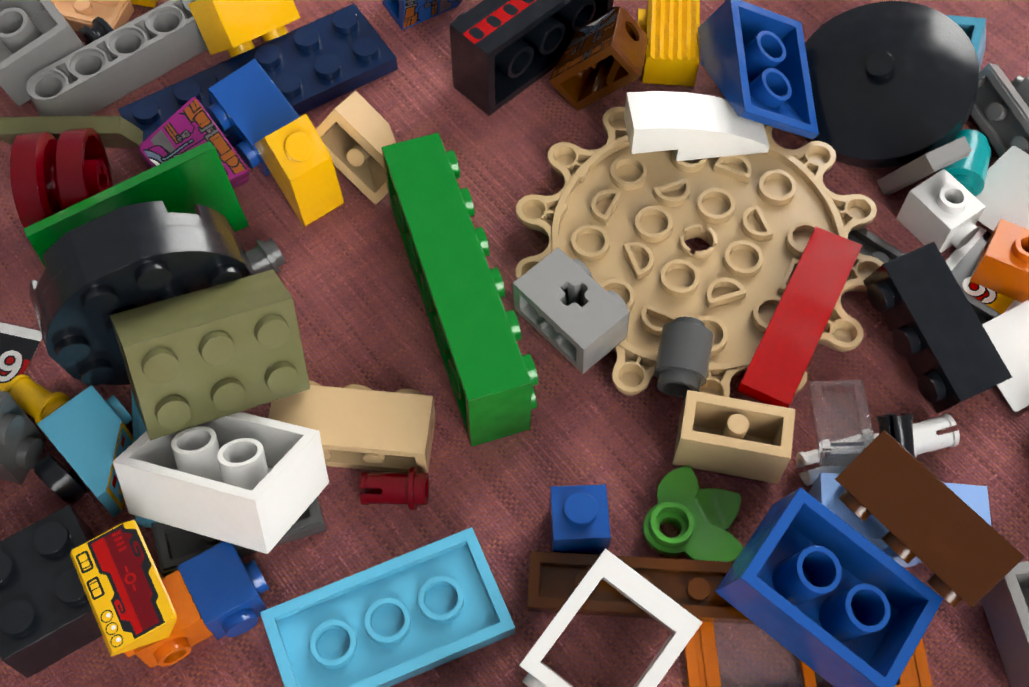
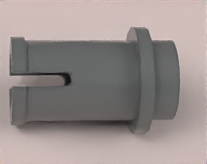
[246,238,286,274]

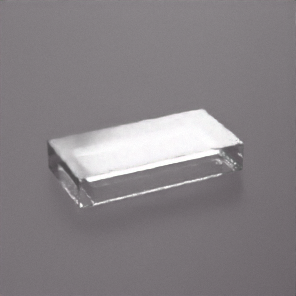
[809,379,874,466]

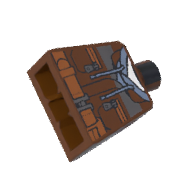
[549,6,648,111]

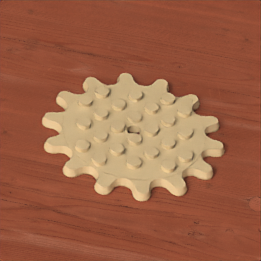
[515,107,884,397]

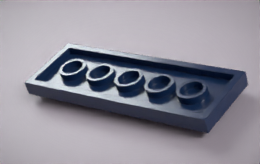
[118,3,398,147]

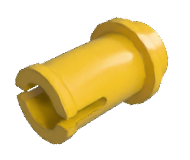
[5,374,70,428]

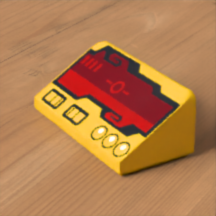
[70,520,177,657]

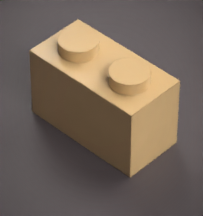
[672,390,796,484]

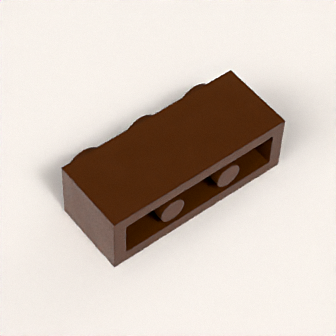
[835,430,1025,608]

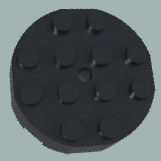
[29,201,255,386]

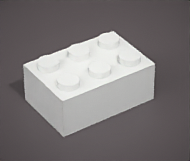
[113,412,329,554]

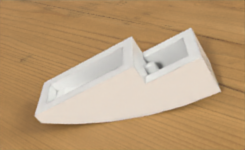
[624,91,770,161]

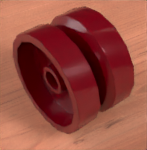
[10,128,113,228]

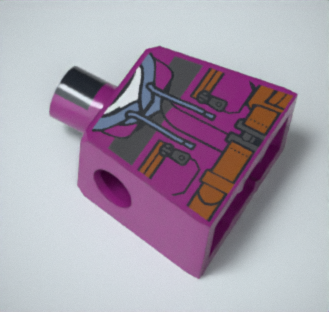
[138,96,250,189]

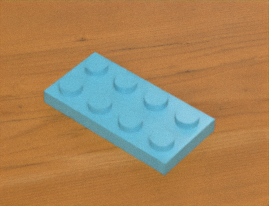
[260,527,515,687]

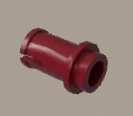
[360,467,429,510]

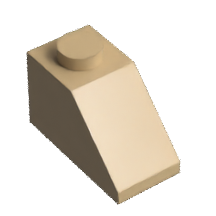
[315,91,396,205]

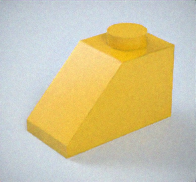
[254,114,344,227]

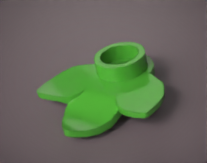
[643,466,743,562]

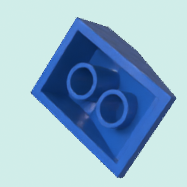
[698,0,819,139]

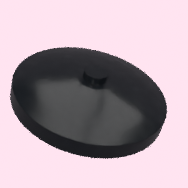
[805,1,979,168]

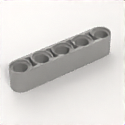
[26,0,208,116]

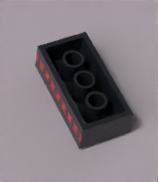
[449,0,614,116]

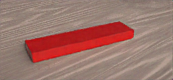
[738,226,862,408]

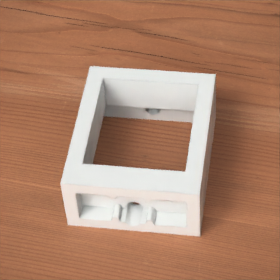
[519,548,703,687]

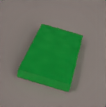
[23,141,249,268]

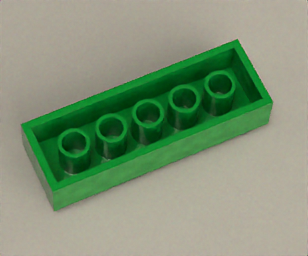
[382,133,538,447]

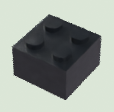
[0,505,102,678]

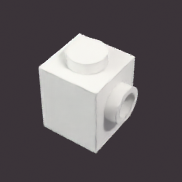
[896,169,986,253]

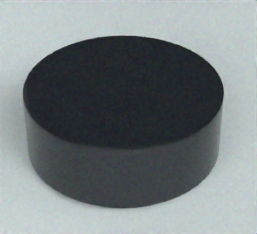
[34,453,88,505]

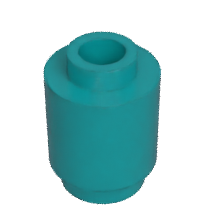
[937,129,991,196]

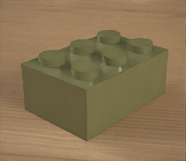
[110,269,310,441]

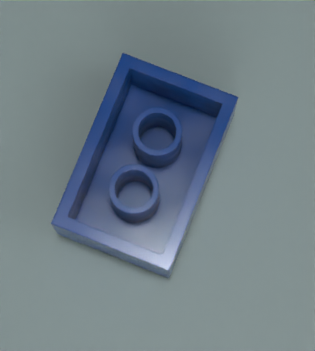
[715,487,943,687]

